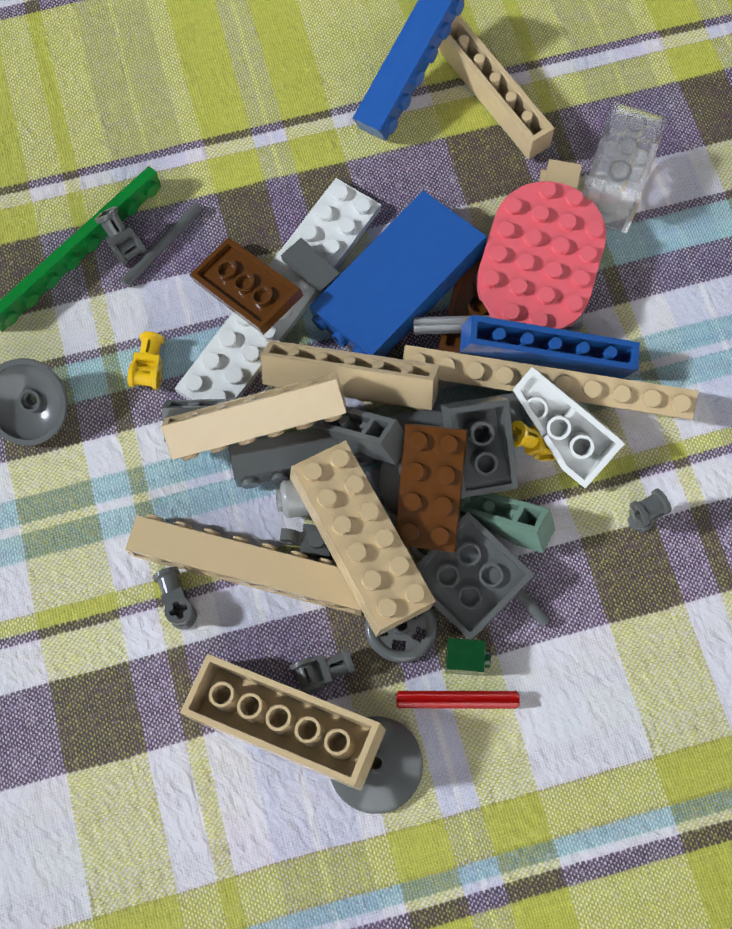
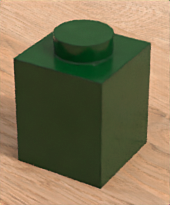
[445,638,491,676]

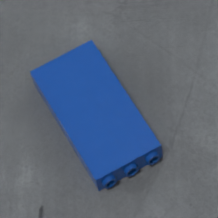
[309,190,487,357]

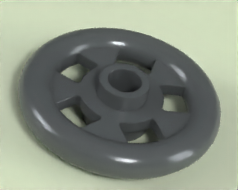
[365,607,438,663]

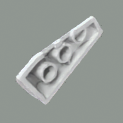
[513,367,625,488]

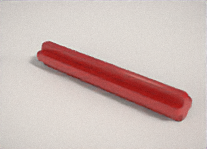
[396,691,520,709]

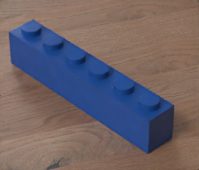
[353,0,464,141]
[460,315,640,379]

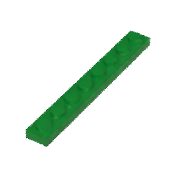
[0,166,161,332]

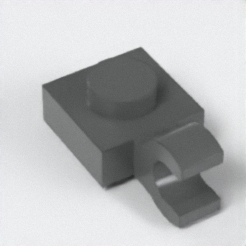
[280,524,330,559]

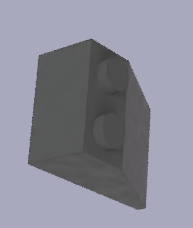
[441,396,519,498]

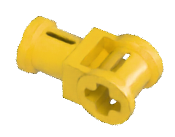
[127,331,165,390]
[511,421,556,461]

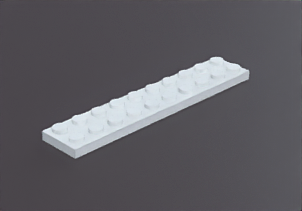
[175,178,381,400]

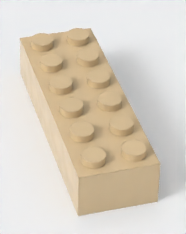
[290,440,435,637]
[180,654,386,791]

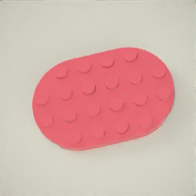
[477,181,606,330]

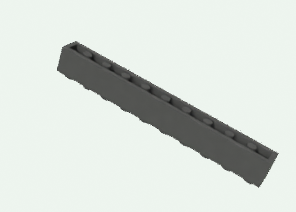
[228,393,526,489]

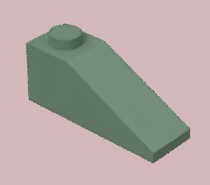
[460,493,556,553]

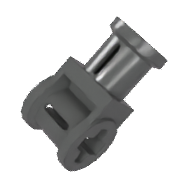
[95,206,147,267]
[627,488,672,532]
[153,566,197,630]
[289,647,356,695]

